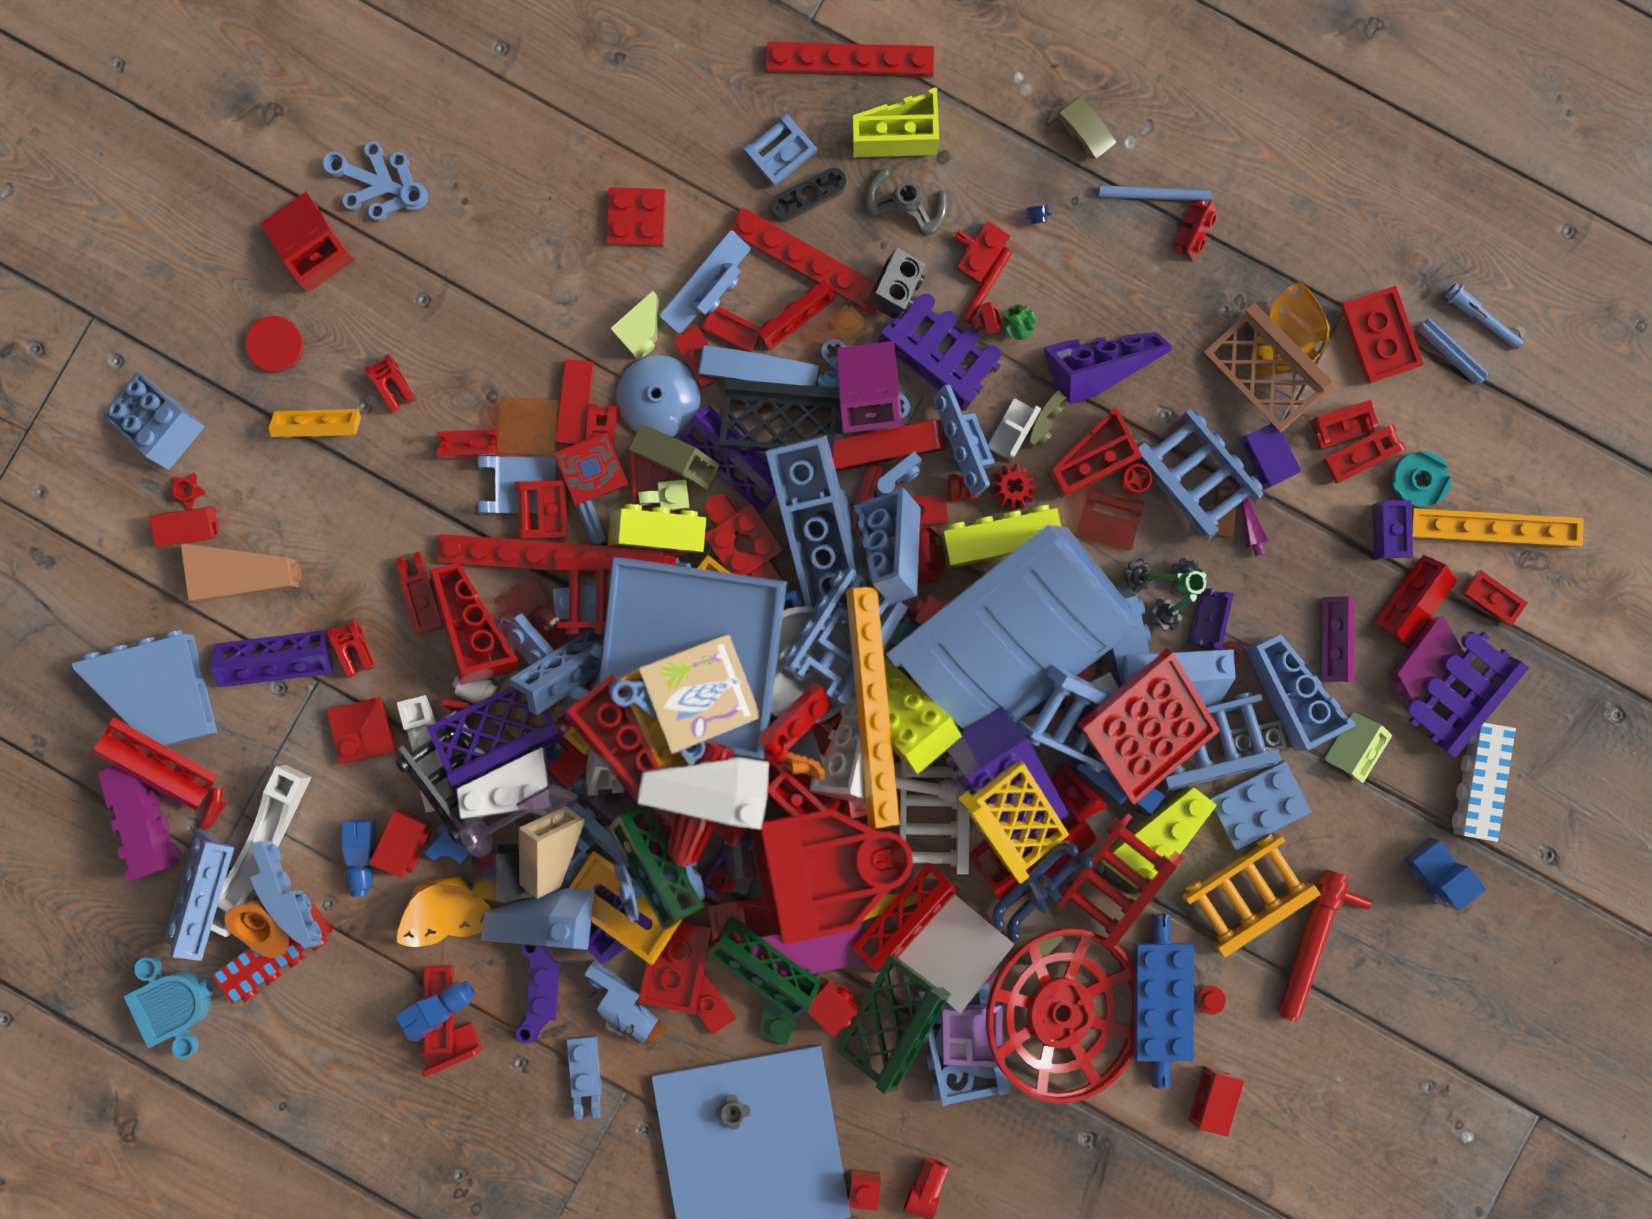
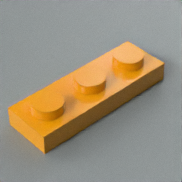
[268,409,361,438]

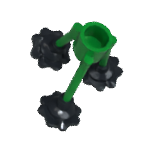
[1124,558,1206,631]

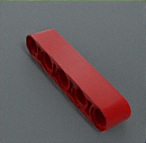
[828,420,947,472]

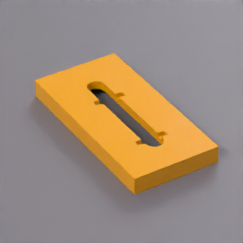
[568,851,683,964]

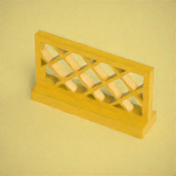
[958,759,1069,884]

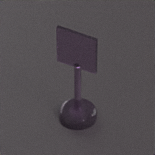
[460,784,578,858]

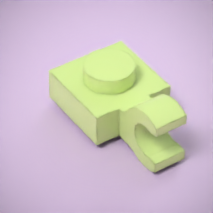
[639,479,690,511]

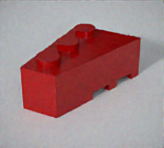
[1049,406,1142,499]

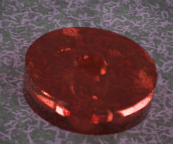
[527,606,568,649]

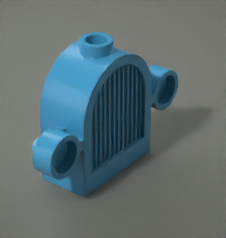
[123,956,213,1059]

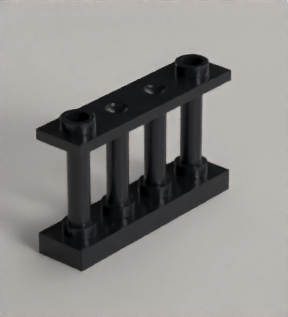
[395,711,512,847]

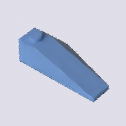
[1123,650,1235,708]

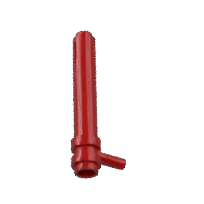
[1279,869,1372,1022]

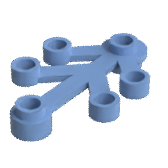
[323,141,428,222]

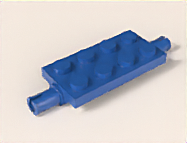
[1134,913,1194,1089]

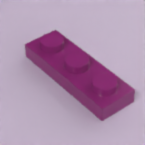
[1322,596,1354,682]

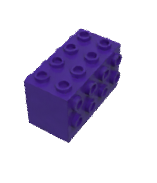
[945,707,1069,848]

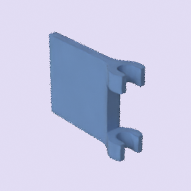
[478,456,556,515]

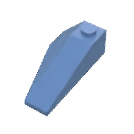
[481,888,594,950]

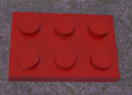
[1340,286,1424,384]
[638,921,712,1015]

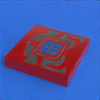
[554,432,629,507]

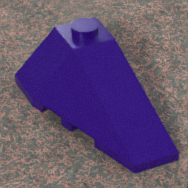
[1044,332,1172,404]

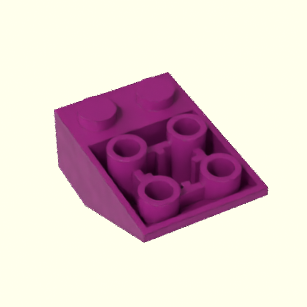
[837,341,903,433]

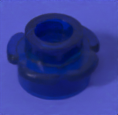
[1025,204,1052,224]

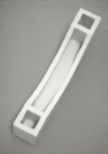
[211,765,312,937]

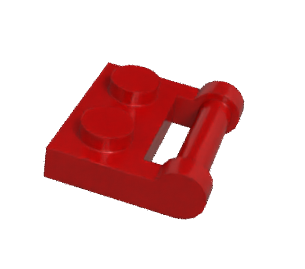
[514,480,568,538]

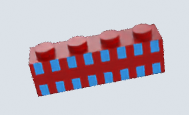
[212,904,333,1004]

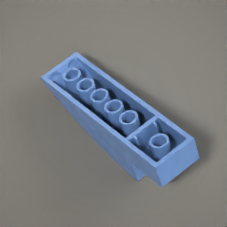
[766,435,867,631]

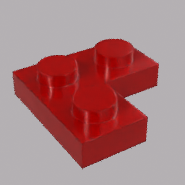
[547,712,589,791]

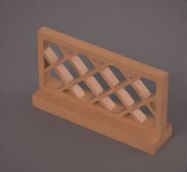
[1204,302,1335,433]

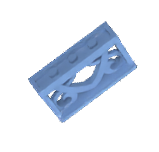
[914,983,1011,1106]

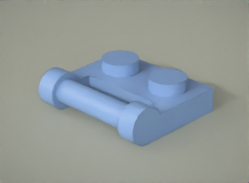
[742,113,817,187]
[876,451,922,496]

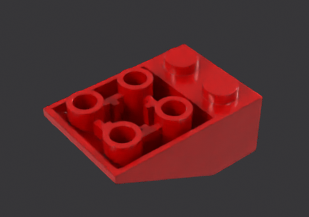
[260,191,355,292]

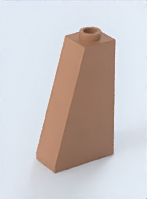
[181,544,301,602]

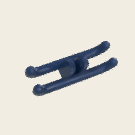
[991,841,1094,942]

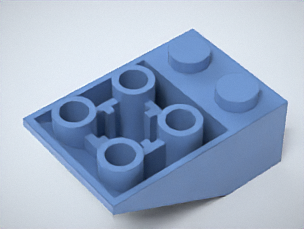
[103,372,205,470]

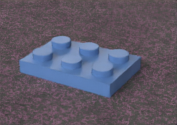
[1208,761,1312,850]

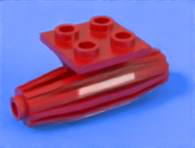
[668,740,745,867]

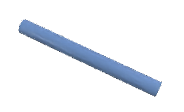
[1098,185,1212,202]

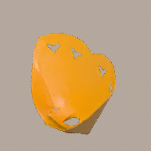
[1250,282,1330,375]
[397,877,492,947]

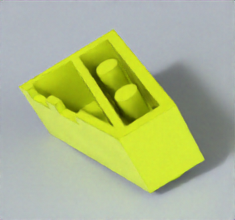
[853,87,939,157]
[607,504,706,553]

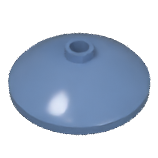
[616,355,701,437]

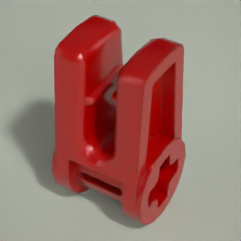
[364,353,417,413]
[327,618,375,678]

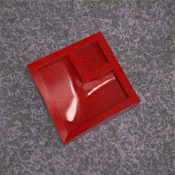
[327,697,397,765]

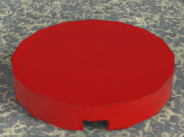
[245,316,304,373]

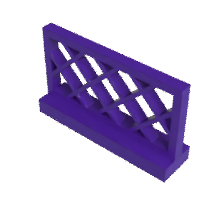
[426,679,563,791]

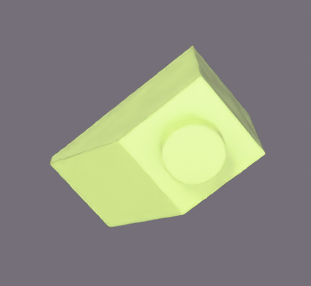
[611,291,659,358]

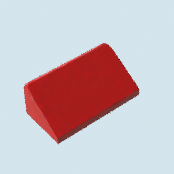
[1051,764,1107,822]

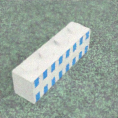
[1452,723,1516,842]

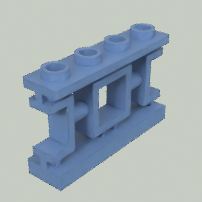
[782,568,908,706]

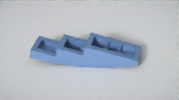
[698,345,819,386]

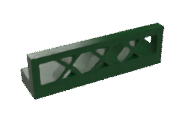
[608,805,704,930]
[704,916,822,1019]

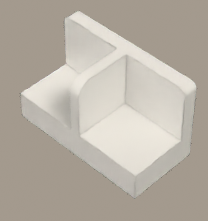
[988,398,1041,462]

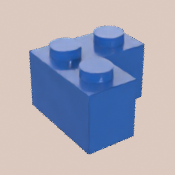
[1404,838,1487,911]

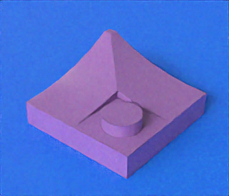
[943,1002,1003,1067]

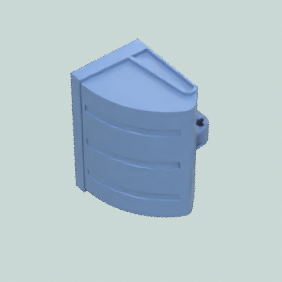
[886,525,1137,731]

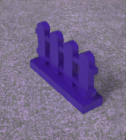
[878,293,1001,411]
[1406,631,1529,757]

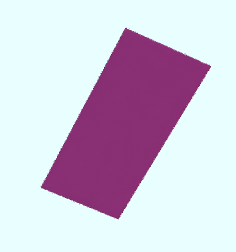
[753,924,865,977]

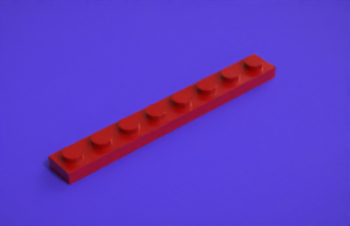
[437,534,665,574]

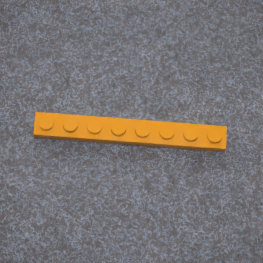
[846,587,899,828]

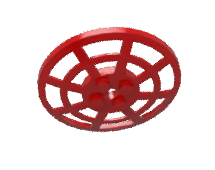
[985,928,1134,1103]

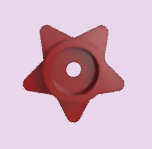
[169,473,206,509]

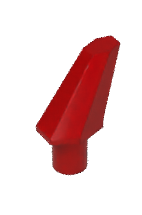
[199,787,227,829]

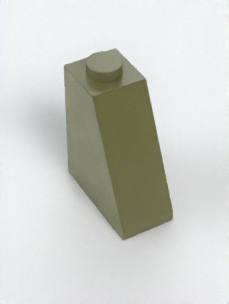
[629,424,720,490]

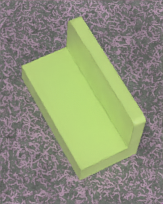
[1325,713,1392,783]

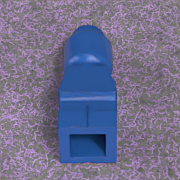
[341,820,376,897]
[396,980,476,1042]

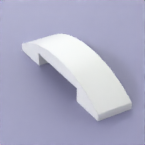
[397,695,453,813]

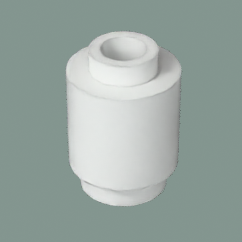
[452,676,497,704]

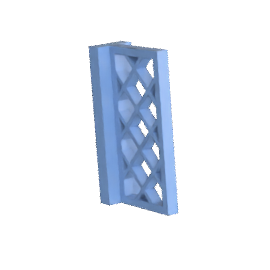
[164,829,234,961]

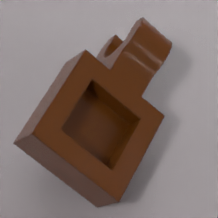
[1205,487,1236,537]

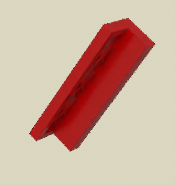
[91,717,218,811]
[852,862,960,973]

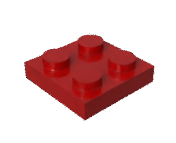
[607,187,666,247]

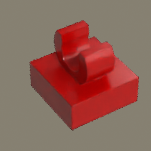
[970,301,1003,335]

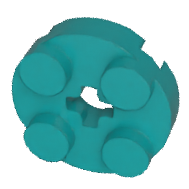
[1390,451,1451,508]

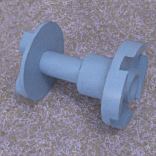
[614,862,704,922]

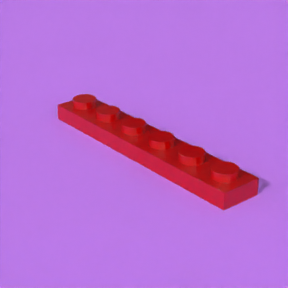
[766,42,934,77]
[729,207,877,316]

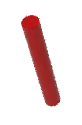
[961,247,1013,324]

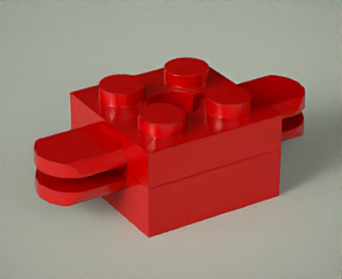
[705,494,784,581]

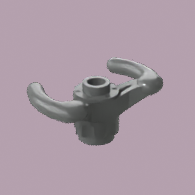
[865,168,948,235]

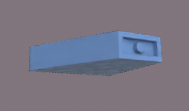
[72,630,218,747]

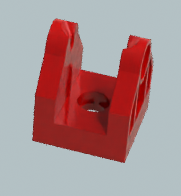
[750,809,913,945]

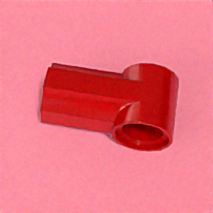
[904,1157,949,1219]

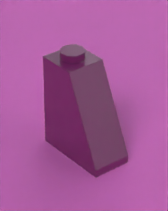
[1389,616,1471,699]

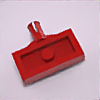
[952,220,1011,284]

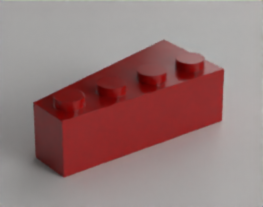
[565,674,661,808]

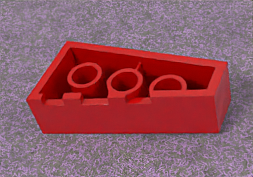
[430,563,519,685]

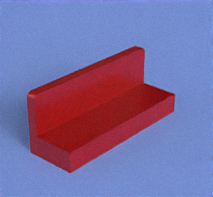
[1374,554,1457,648]

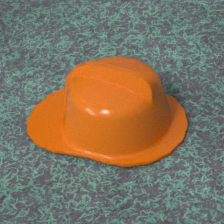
[225,899,289,958]

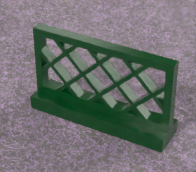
[836,955,951,1094]

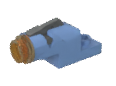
[585,960,667,1047]

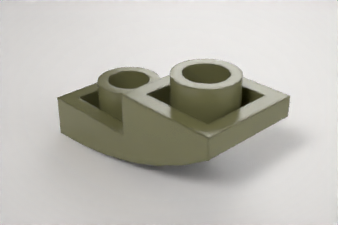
[1057,97,1116,160]
[1027,390,1066,449]

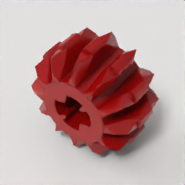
[989,463,1038,512]

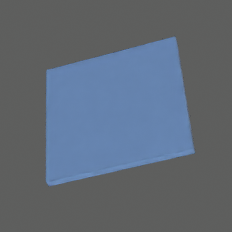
[599,557,787,759]
[652,1044,851,1219]

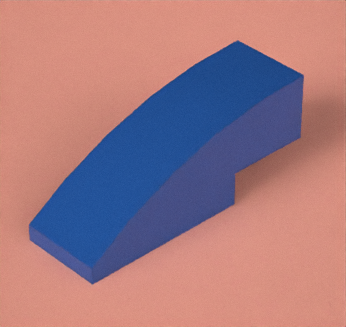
[1073,762,1165,814]

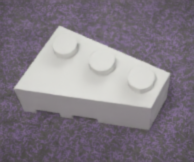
[457,747,552,819]

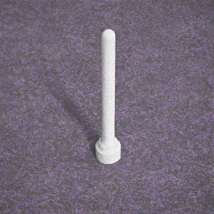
[895,777,959,804]

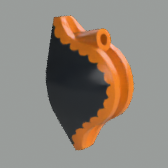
[779,727,825,780]

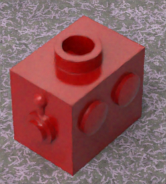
[807,978,859,1037]

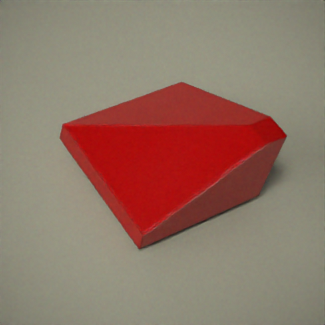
[441,699,474,723]

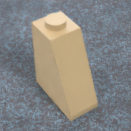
[519,806,584,899]

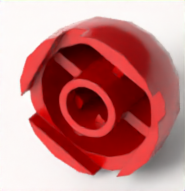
[917,526,944,583]

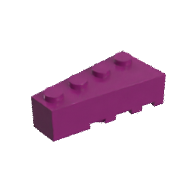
[98,766,180,883]

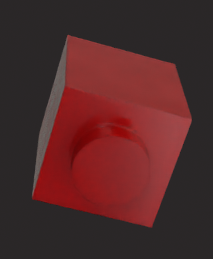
[848,1169,881,1211]

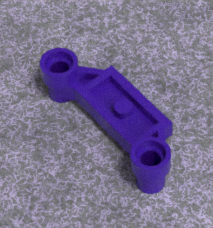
[516,944,561,1044]

